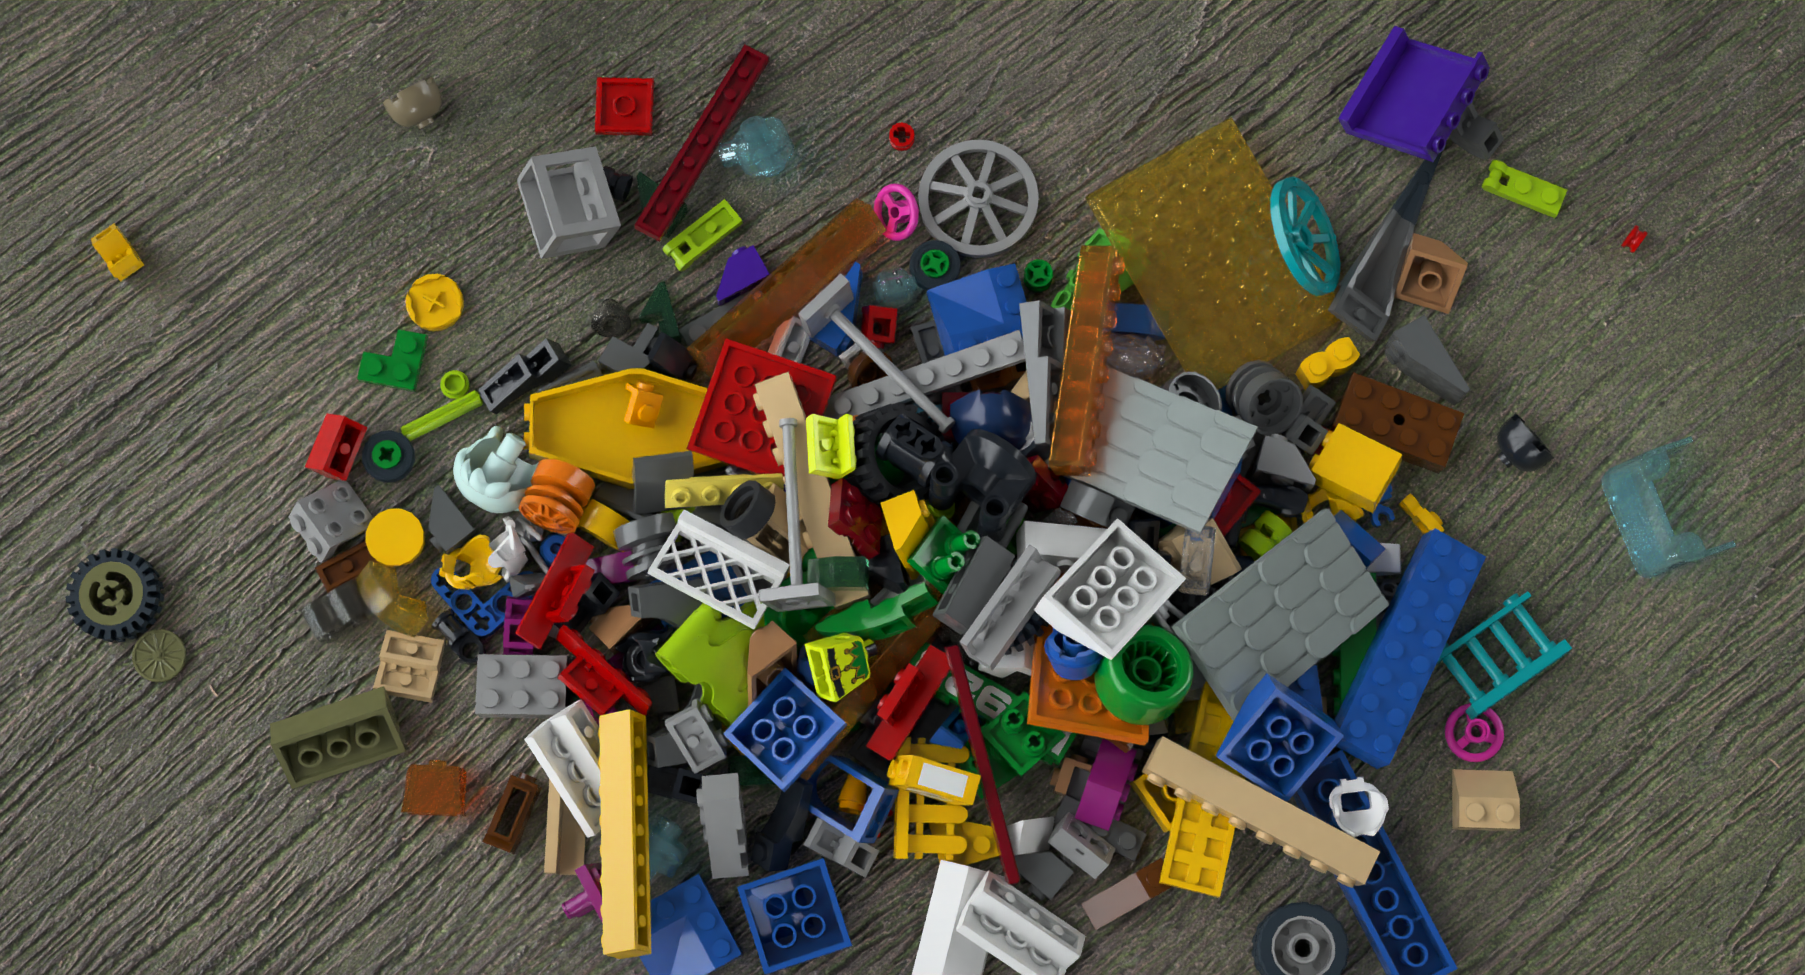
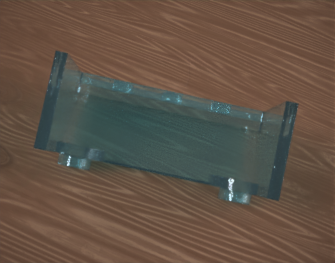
[1601,436,1736,579]

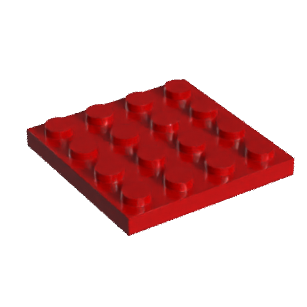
[686,338,837,476]

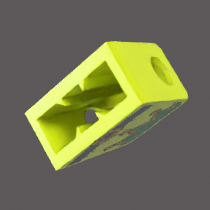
[805,633,878,702]

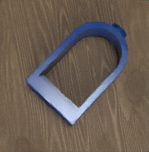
[800,754,899,843]

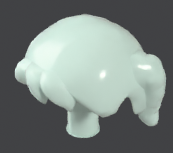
[453,426,539,513]

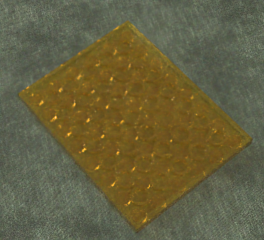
[1085,117,1340,390]

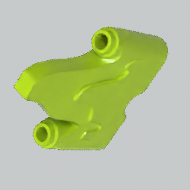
[655,599,765,728]

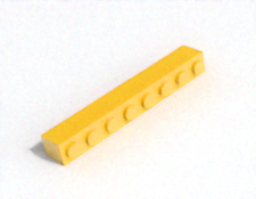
[598,709,651,959]

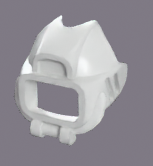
[488,516,528,583]
[1329,776,1389,838]

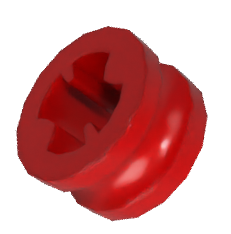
[889,122,915,151]
[1621,225,1648,254]

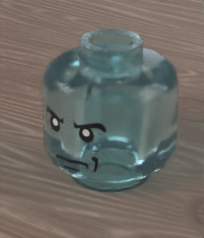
[872,267,917,308]

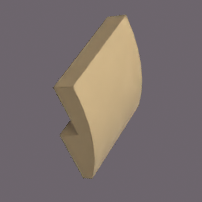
[373,630,445,703]

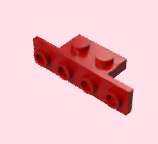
[516,532,595,649]
[556,625,652,716]
[866,644,950,761]

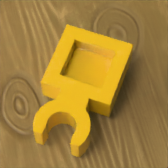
[1399,493,1445,534]

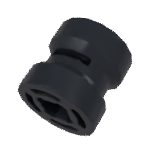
[603,166,633,202]

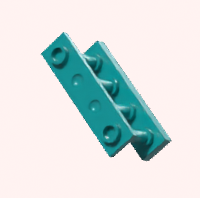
[1436,591,1572,720]

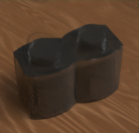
[300,580,373,643]

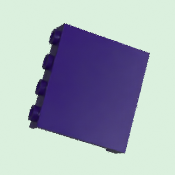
[1338,26,1490,162]

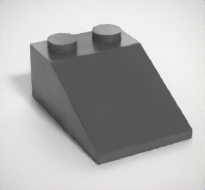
[1385,315,1470,406]

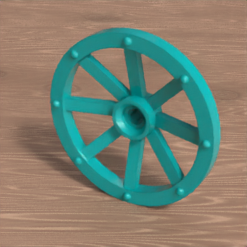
[1270,177,1341,296]

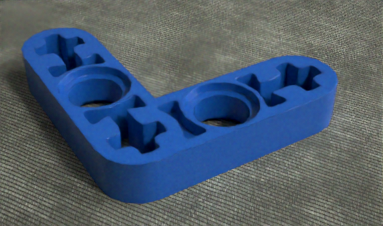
[431,567,534,638]

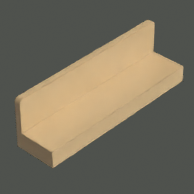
[544,779,586,875]

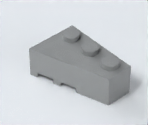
[696,773,749,879]

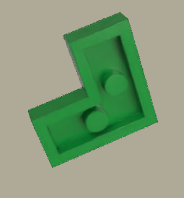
[357,329,428,392]

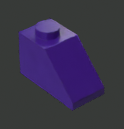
[716,245,771,306]

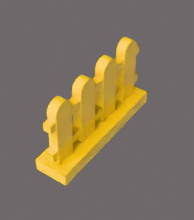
[893,737,969,860]

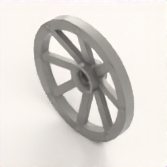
[918,140,1039,258]

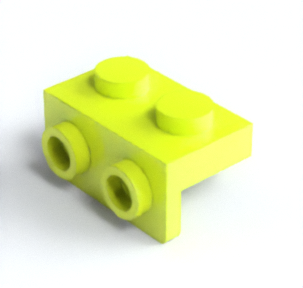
[806,414,857,480]

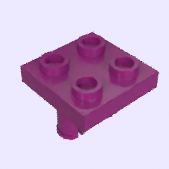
[562,863,603,924]

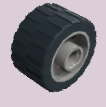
[1252,902,1349,975]

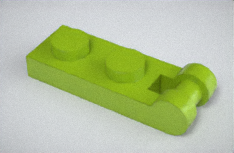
[1482,160,1567,218]
[662,199,743,272]

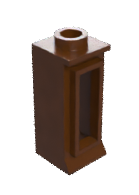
[482,772,542,854]

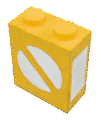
[887,755,981,805]

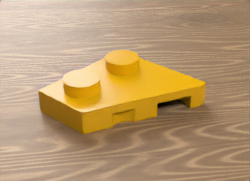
[928,821,999,866]

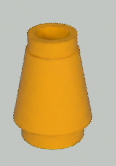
[837,774,867,815]

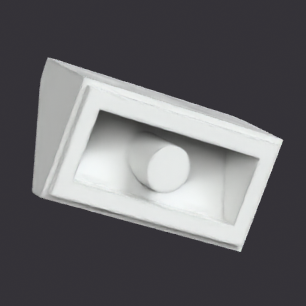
[768,315,810,363]
[1007,817,1054,856]

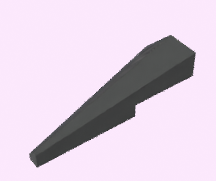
[1019,300,1078,446]

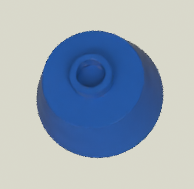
[1044,628,1103,680]

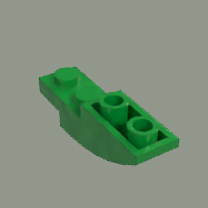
[815,582,939,641]

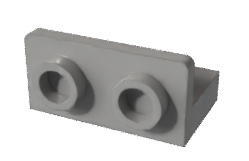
[665,698,729,773]

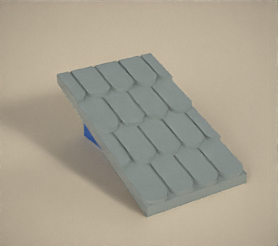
[1044,363,1258,534]
[1171,509,1389,722]

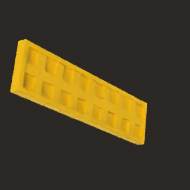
[1159,681,1246,898]

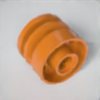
[518,459,595,534]

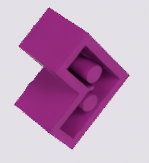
[1074,738,1138,831]

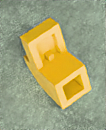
[91,223,144,282]
[577,499,630,552]

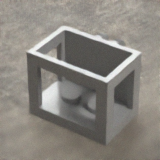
[517,146,621,259]

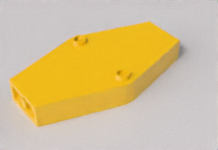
[523,368,730,489]

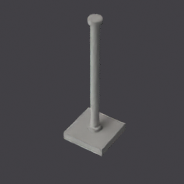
[798,274,956,434]
[759,418,836,612]

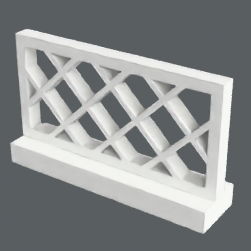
[648,510,790,629]

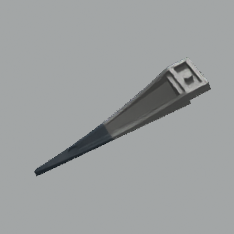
[1328,140,1447,342]

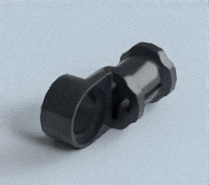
[432,609,486,666]

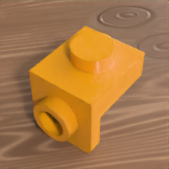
[624,380,664,429]

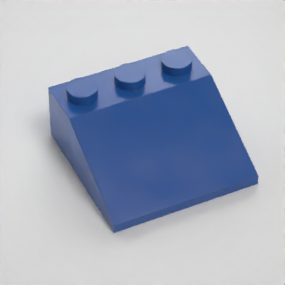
[723,668,847,792]

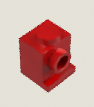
[861,305,898,349]

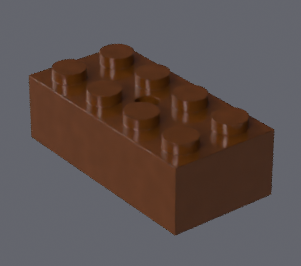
[1330,372,1464,474]

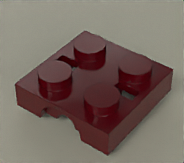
[1022,455,1068,513]
[828,478,882,560]

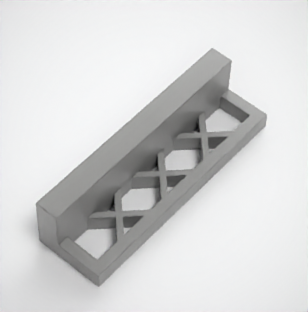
[960,545,1062,670]

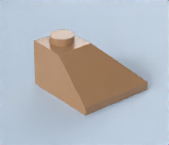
[1394,233,1468,314]
[589,605,655,655]
[747,621,797,706]

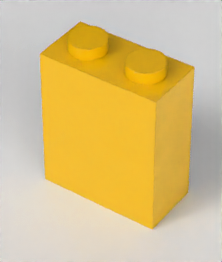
[1308,423,1402,513]

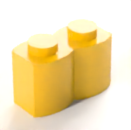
[1295,337,1360,391]

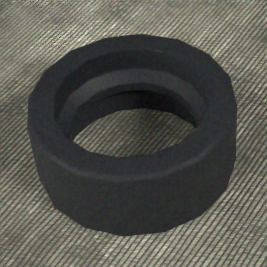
[720,480,776,539]

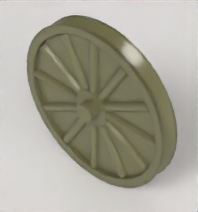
[132,629,186,682]

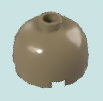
[382,77,442,130]

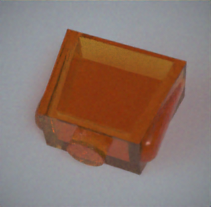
[401,760,467,817]

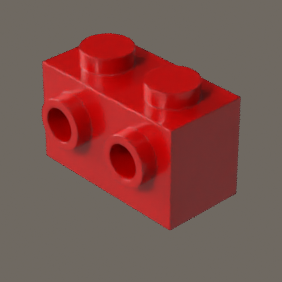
[305,413,368,481]

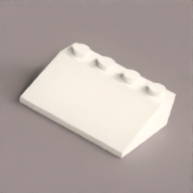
[1034,518,1186,660]

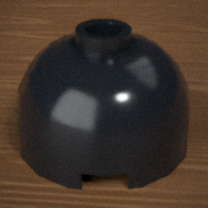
[1497,413,1554,472]

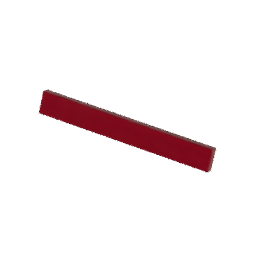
[635,44,770,242]
[944,645,1020,885]

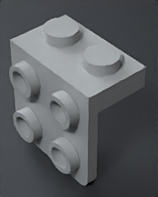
[288,480,373,563]

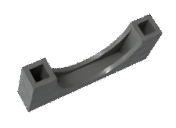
[628,577,722,768]

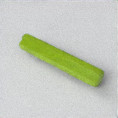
[401,390,483,441]

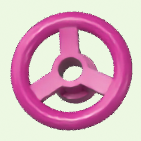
[874,183,919,241]
[1445,703,1504,762]

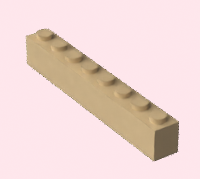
[753,372,871,610]
[1142,737,1380,888]

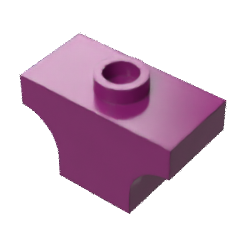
[503,596,534,655]

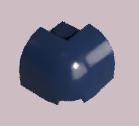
[950,390,1032,450]

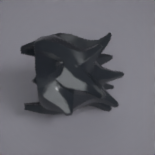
[615,625,674,682]

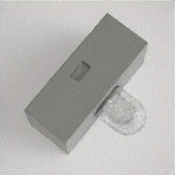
[1048,812,1116,879]

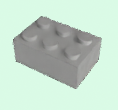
[475,654,572,719]

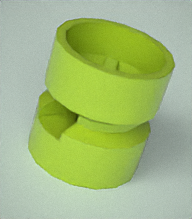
[1238,510,1292,561]

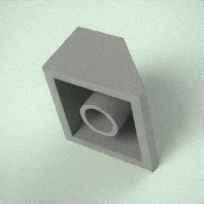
[1250,434,1316,494]

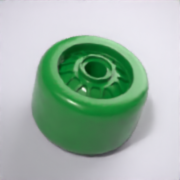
[1094,625,1194,725]

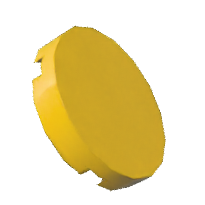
[405,273,464,331]
[365,509,425,567]

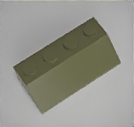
[270,686,406,789]

